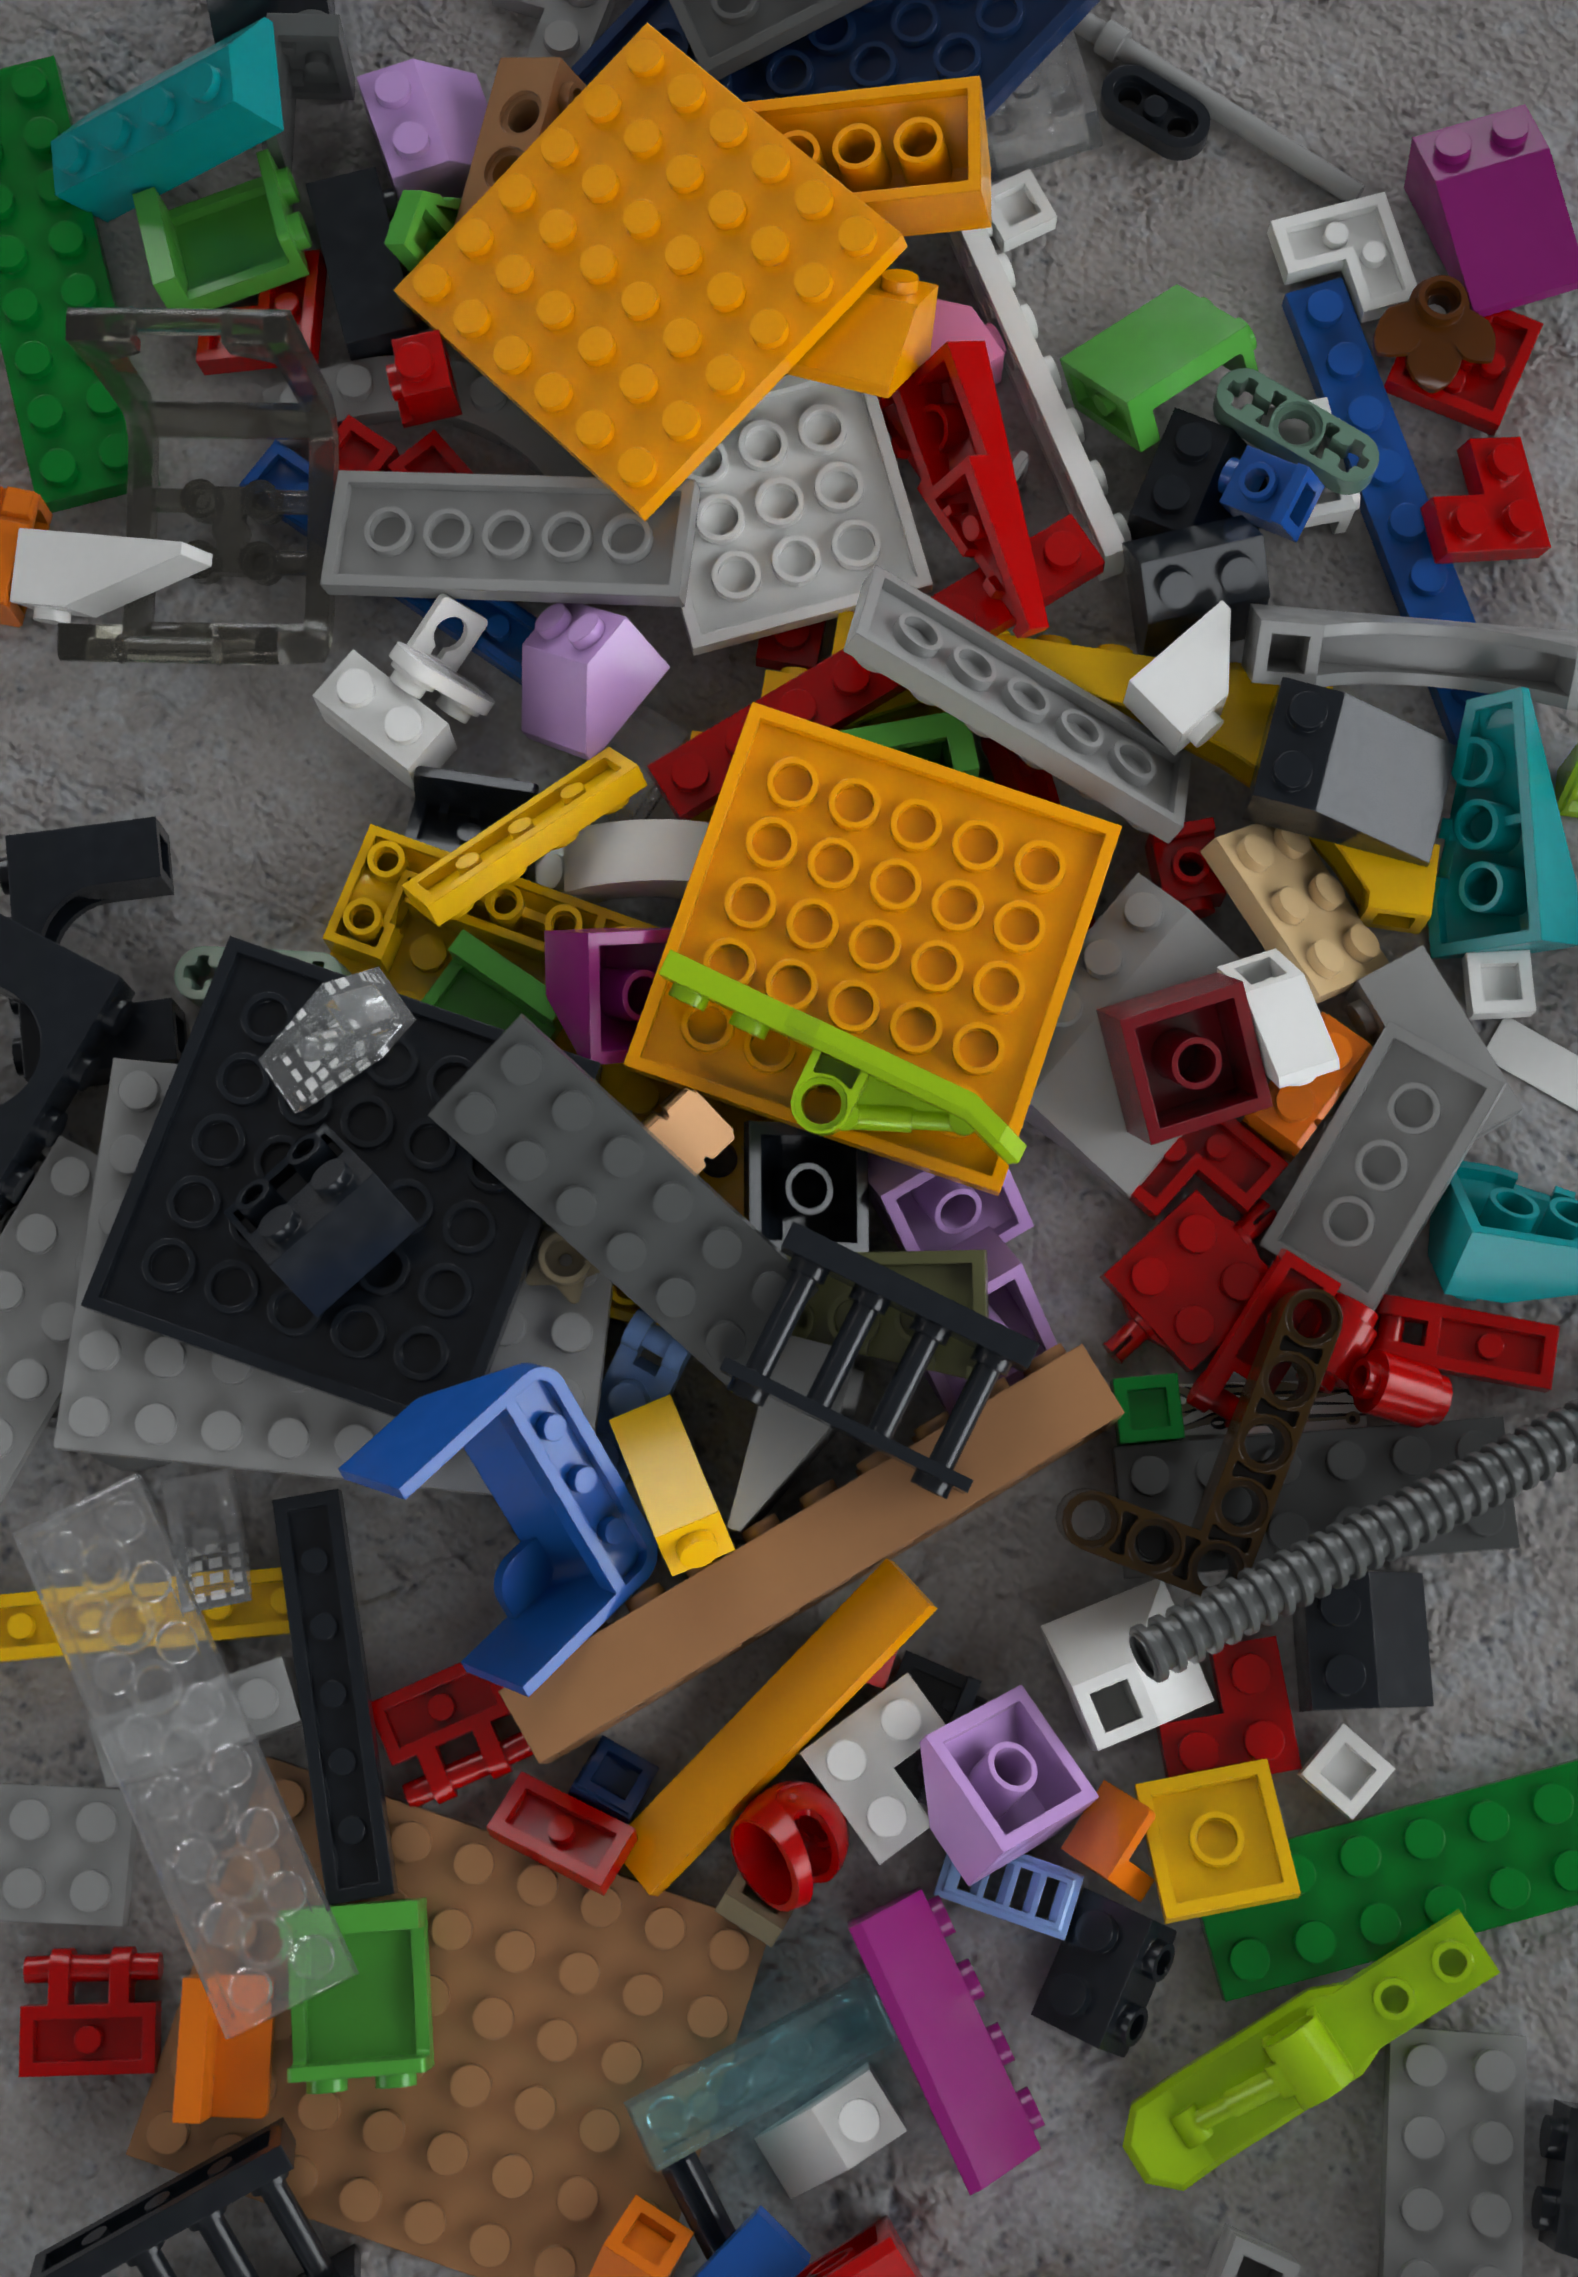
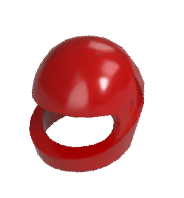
[730,1780,850,1912]

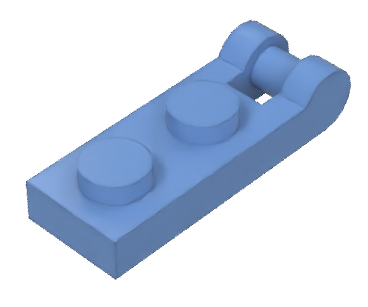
[596,1308,692,1486]

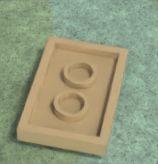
[1200,823,1390,1004]

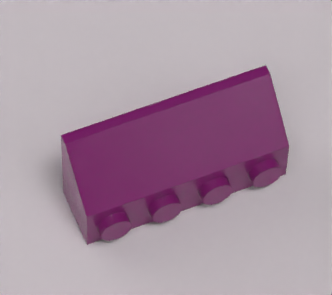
[847,1886,1045,2196]

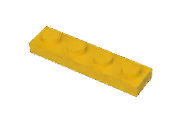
[401,747,647,927]

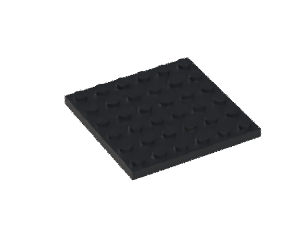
[81,936,603,1418]

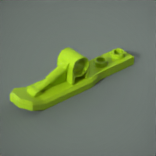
[659,949,1027,1165]
[1122,1909,1500,2191]

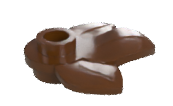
[1373,275,1496,393]

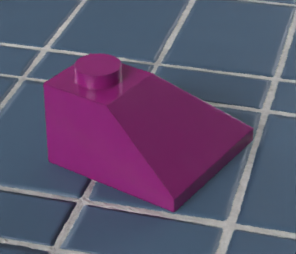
[544,928,672,1065]

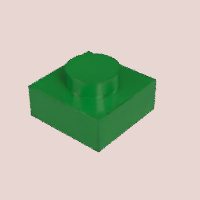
[1110,1373,1185,1446]

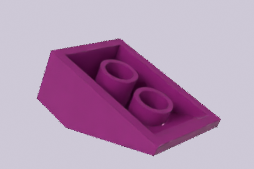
[1404,104,1578,317]

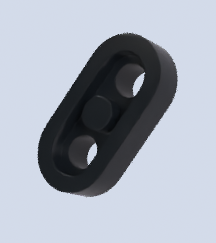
[1099,64,1210,161]

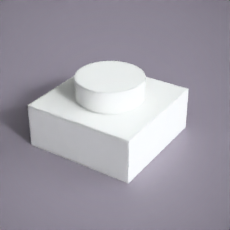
[991,168,1057,253]
[1461,949,1536,1020]
[1297,1723,1395,1820]

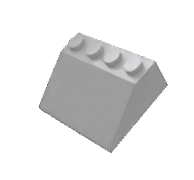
[1025,873,1240,1199]

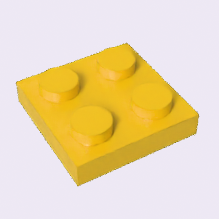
[1134,1758,1301,1924]

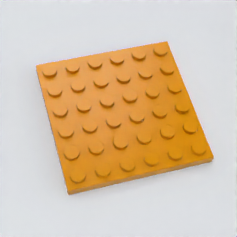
[393,22,908,521]
[623,702,1122,1196]

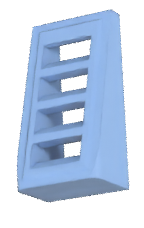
[933,1854,1084,1941]

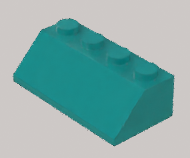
[51,17,284,223]

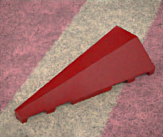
[877,341,1049,639]

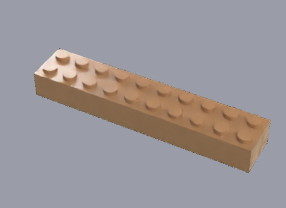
[498,1343,1125,1764]

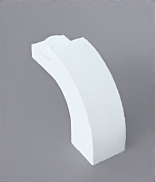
[535,819,709,904]

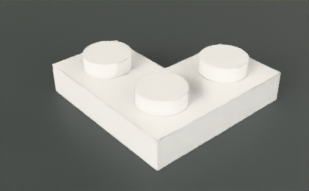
[1267,192,1417,323]
[800,1672,946,1865]

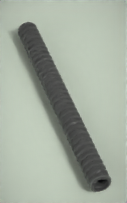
[1129,1399,1578,1683]

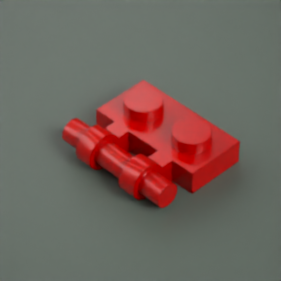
[372,1662,534,1807]
[18,1946,164,2077]

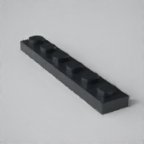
[272,1489,398,1906]

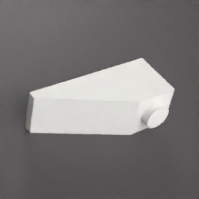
[10,528,213,626]

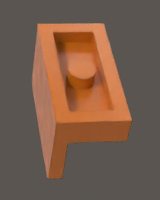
[172,1973,278,2124]

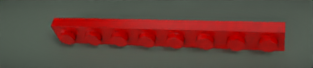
[647,514,1105,820]

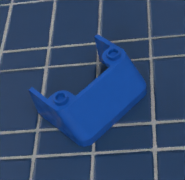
[338,1363,658,1697]

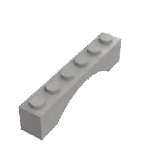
[1241,603,1578,711]

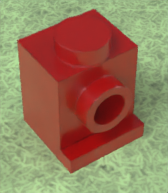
[386,329,463,428]
[1144,817,1227,919]

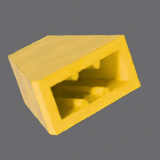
[609,1394,735,1577]

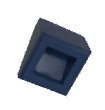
[568,1735,660,1825]

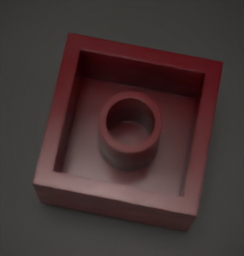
[1096,972,1273,1145]

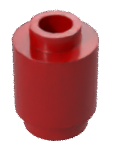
[1296,1293,1379,1394]
[1348,1349,1453,1428]

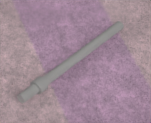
[1072,12,1365,202]

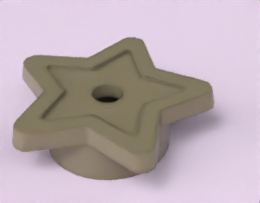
[525,1230,600,1304]

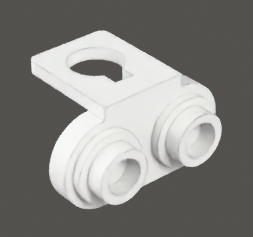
[389,594,495,724]

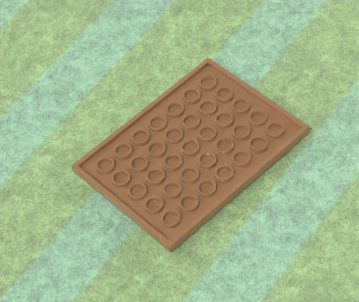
[126,1757,766,2277]

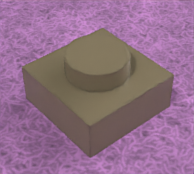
[714,1871,795,1948]

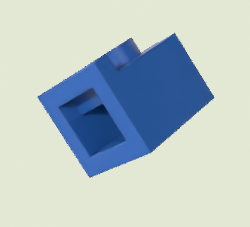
[1218,445,1325,543]

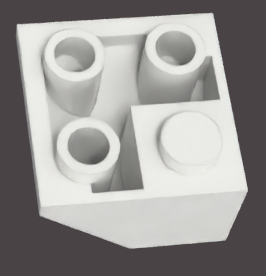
[1040,1579,1215,1751]

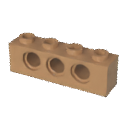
[455,57,586,224]

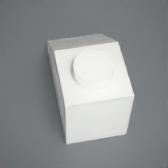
[1123,600,1231,756]
[754,2062,907,2199]

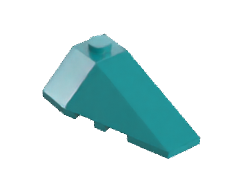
[1428,687,1578,959]
[1428,1161,1578,1303]

